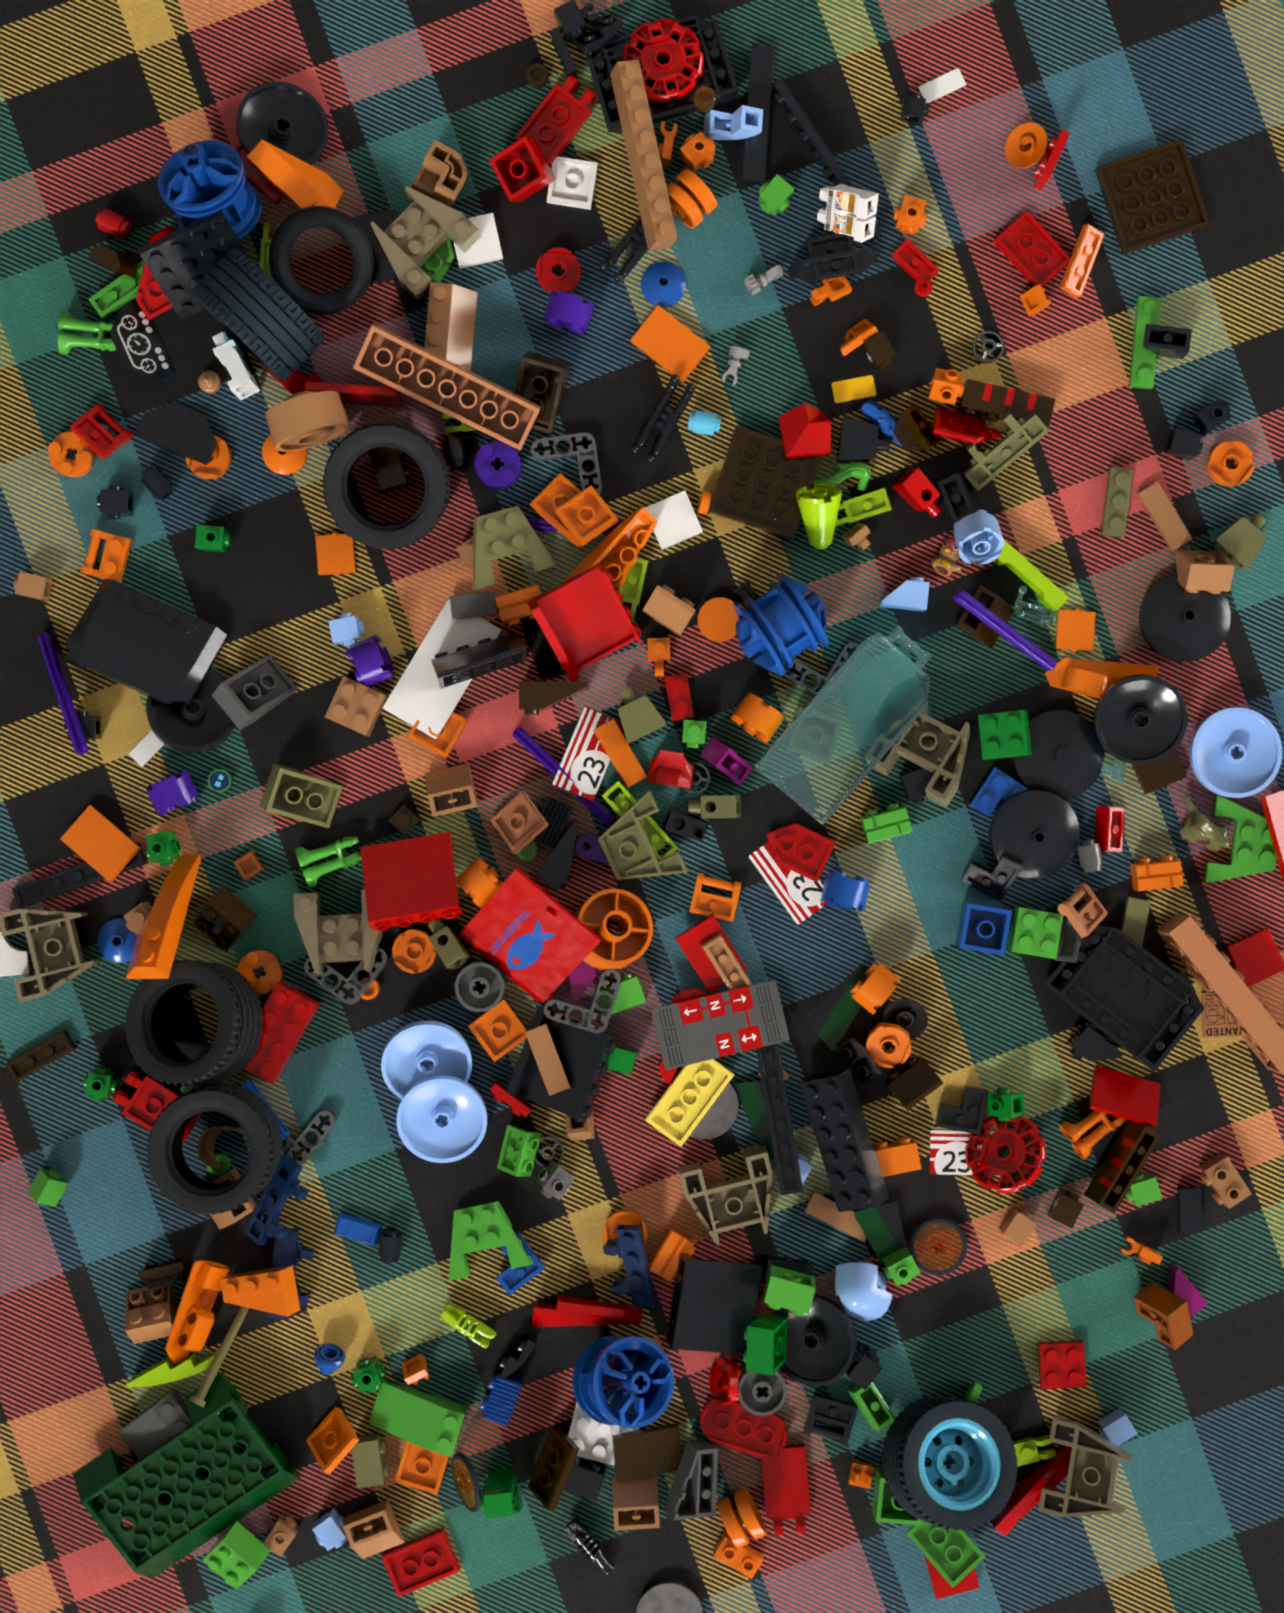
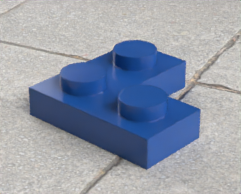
[969,767,1029,817]
[496,1231,545,1296]

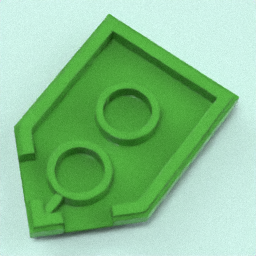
[420,238,455,283]

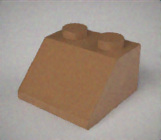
[1175,550,1235,594]

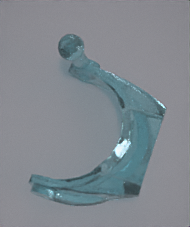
[1014,586,1057,625]

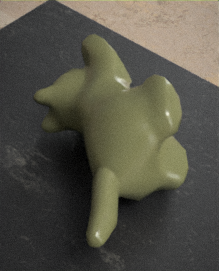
[1179,794,1230,851]

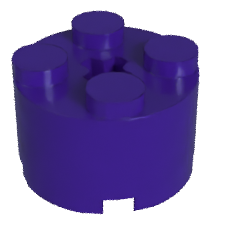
[544,290,595,335]
[475,441,522,491]
[346,634,395,687]
[145,770,198,816]

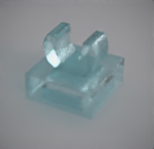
[1101,760,1127,784]

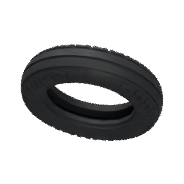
[269,206,374,315]

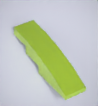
[126,1349,219,1388]

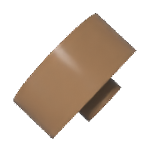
[265,391,350,452]

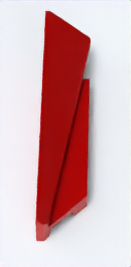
[532,1295,644,1327]

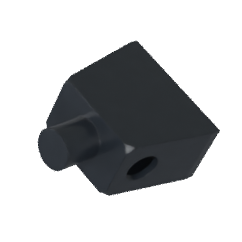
[837,417,890,463]

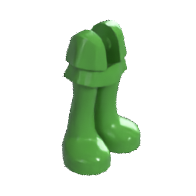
[58,311,116,355]
[295,836,362,888]

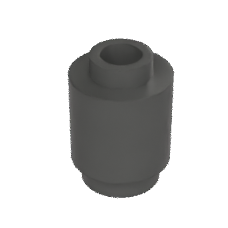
[1077,839,1103,873]

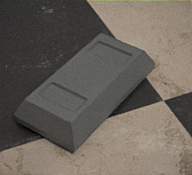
[1054,918,1082,963]

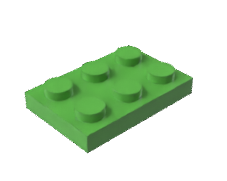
[906,1520,986,1588]

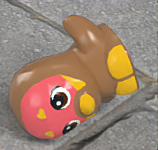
[931,538,962,577]

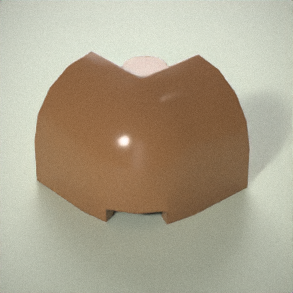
[411,140,468,207]

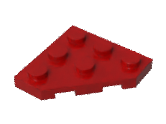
[136,225,174,321]

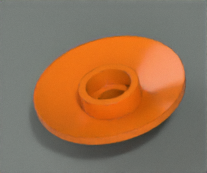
[1005,122,1048,169]
[262,435,307,475]

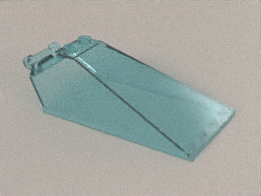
[754,625,932,825]

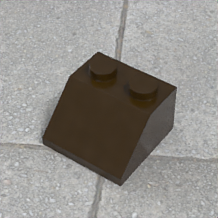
[885,1055,943,1111]

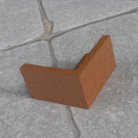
[1134,1282,1193,1350]

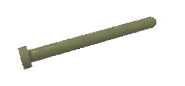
[189,1306,250,1407]

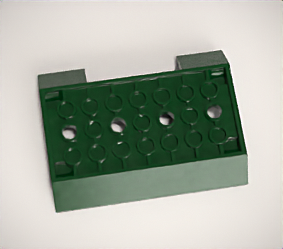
[73,1371,301,1579]

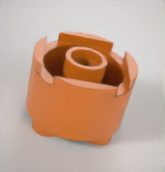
[730,692,784,744]
[456,857,504,908]
[850,962,901,1015]

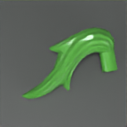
[812,462,871,491]

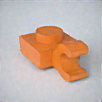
[658,121,677,167]
[810,276,852,306]
[647,638,670,677]
[1119,1236,1163,1265]

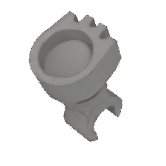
[744,265,784,296]
[722,346,750,387]

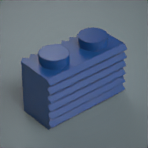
[480,1370,524,1427]

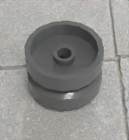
[455,960,506,1012]
[738,1363,787,1416]

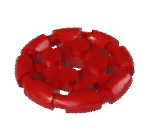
[622,18,704,102]
[965,1116,1046,1194]

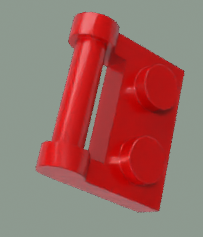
[70,403,133,460]

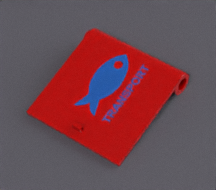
[458,868,602,1004]

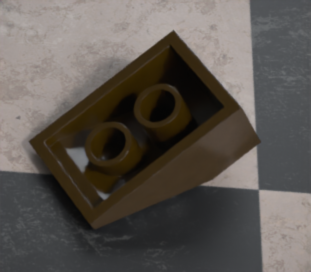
[515,351,571,434]
[519,681,589,715]

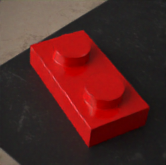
[664,673,694,721]
[490,1080,533,1117]

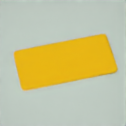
[831,375,876,403]

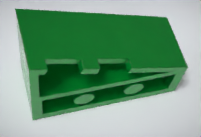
[480,1468,521,1519]

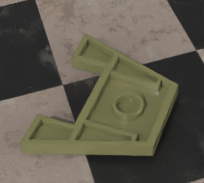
[472,506,557,590]
[598,790,688,880]

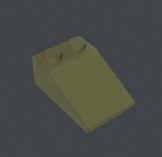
[260,763,343,828]

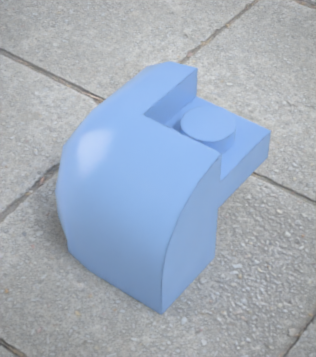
[835,1262,892,1322]

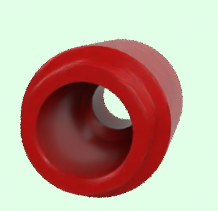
[95,208,132,239]

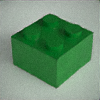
[978,710,1032,760]
[743,1313,787,1375]

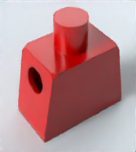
[891,468,943,518]

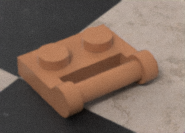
[1058,883,1108,938]

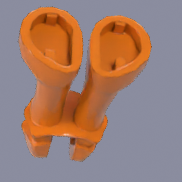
[1059,1110,1126,1160]

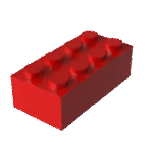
[245,980,321,1084]

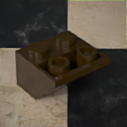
[953,585,1015,649]
[194,886,257,952]

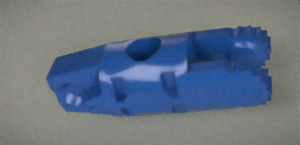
[861,400,903,447]

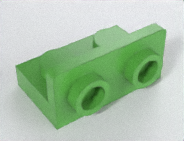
[497,1125,541,1177]

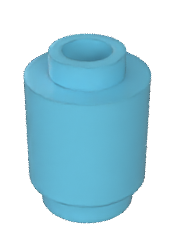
[687,410,721,436]

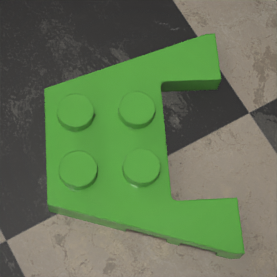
[1203,796,1277,883]
[449,1201,533,1281]

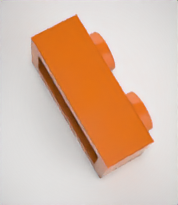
[713,1531,763,1579]

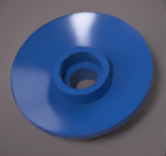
[641,262,686,307]
[97,918,137,963]

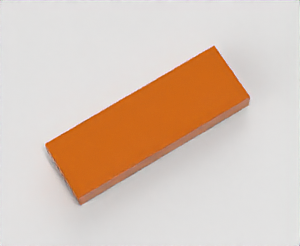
[1059,224,1104,298]
[593,719,647,788]

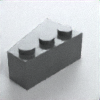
[663,1439,718,1520]

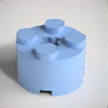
[954,510,1004,565]

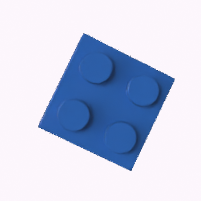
[955,902,1012,955]

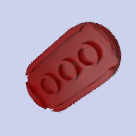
[700,1399,788,1458]

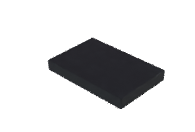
[352,209,399,285]

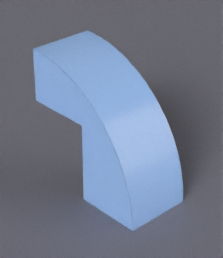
[703,105,763,140]

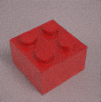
[489,136,556,203]

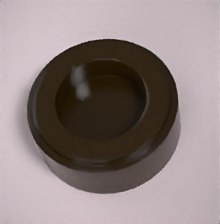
[526,63,549,89]

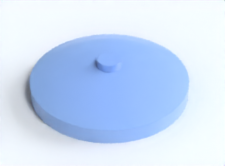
[1189,707,1282,798]
[381,1021,472,1099]
[397,1075,487,1163]

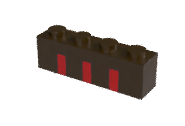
[958,379,1055,427]
[1084,1120,1160,1214]

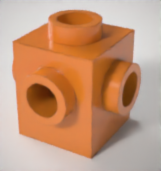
[679,132,716,173]
[893,195,927,234]
[928,368,965,405]

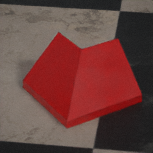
[778,403,831,458]

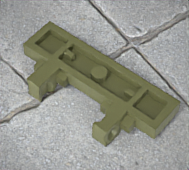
[963,411,1049,491]

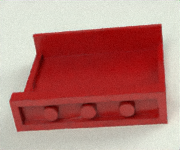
[527,563,642,682]
[361,832,462,931]

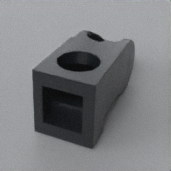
[662,810,708,842]

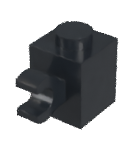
[554,0,599,43]

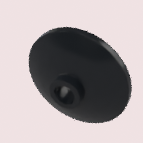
[882,998,928,1040]

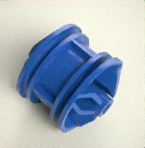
[157,140,262,240]
[733,573,829,677]
[572,1336,674,1428]

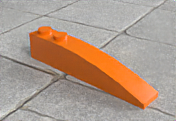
[562,506,658,589]
[126,855,201,979]

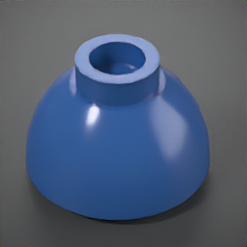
[314,1344,346,1375]

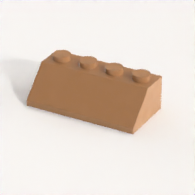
[424,282,478,371]

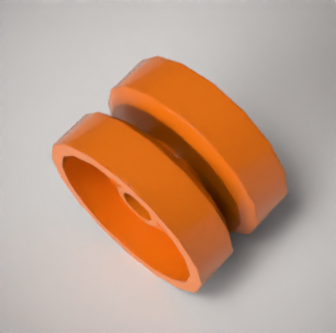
[666,168,718,229]
[716,1487,767,1549]

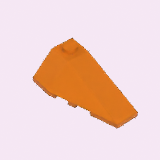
[246,139,344,210]

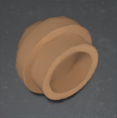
[198,370,221,394]

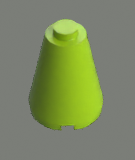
[796,484,842,550]

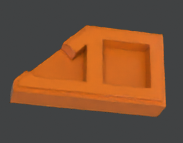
[840,319,878,356]

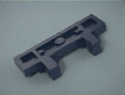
[245,1155,309,1245]
[603,1224,657,1308]
[267,1227,315,1320]

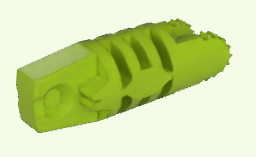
[440,1304,496,1348]

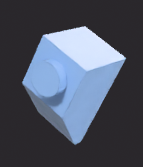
[879,577,930,612]

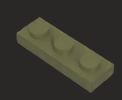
[1100,467,1133,538]

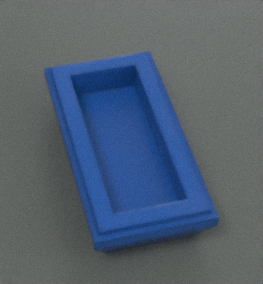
[334,1213,383,1247]

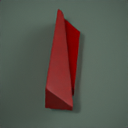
[990,1445,1072,1536]

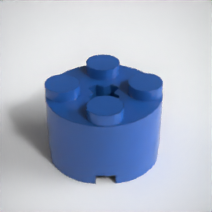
[820,871,870,912]

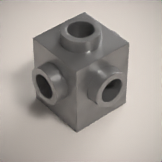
[535,1160,575,1200]

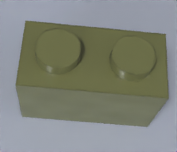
[351,1432,390,1489]

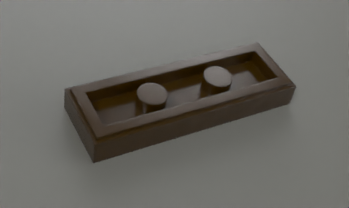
[5,1029,77,1083]

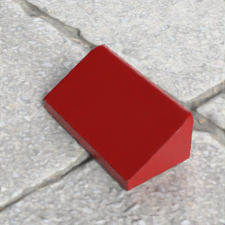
[1095,806,1124,852]

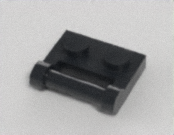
[803,1393,858,1445]

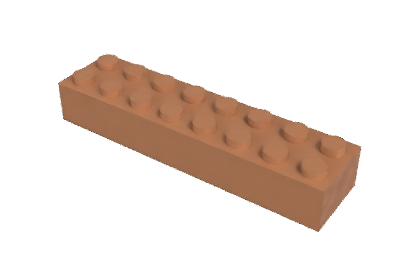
[353,323,540,451]
[1156,914,1284,1075]

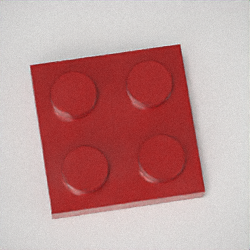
[1033,130,1070,190]
[1037,1340,1086,1390]

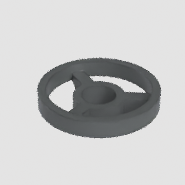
[972,331,1004,363]
[683,762,711,794]
[535,1136,564,1168]

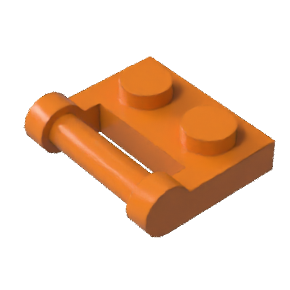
[80,529,132,583]
[689,872,742,922]

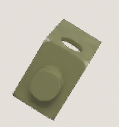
[1209,513,1267,571]
[618,687,667,744]
[688,795,741,818]
[428,918,473,970]

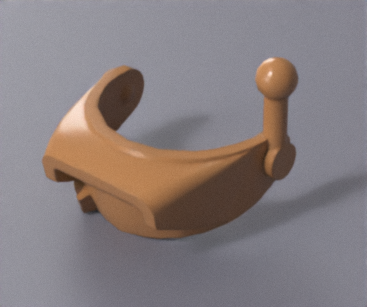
[197,1125,243,1169]

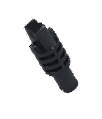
[565,1518,615,1575]

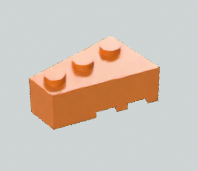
[220,1265,300,1317]

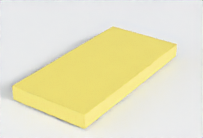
[645,1059,734,1147]

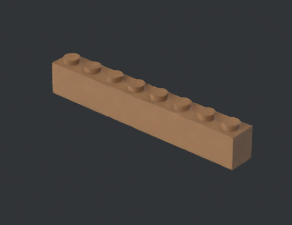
[610,60,678,251]

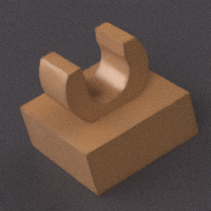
[841,522,871,550]

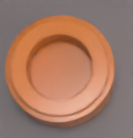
[697,491,711,515]
[360,977,380,1000]

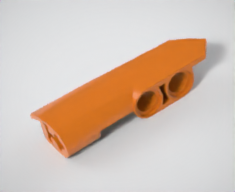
[1044,658,1159,698]
[165,1260,231,1365]

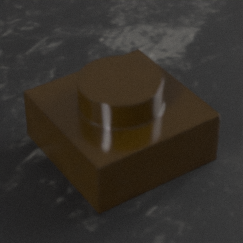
[388,804,421,836]

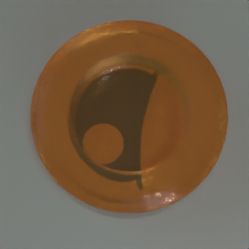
[693,86,716,112]

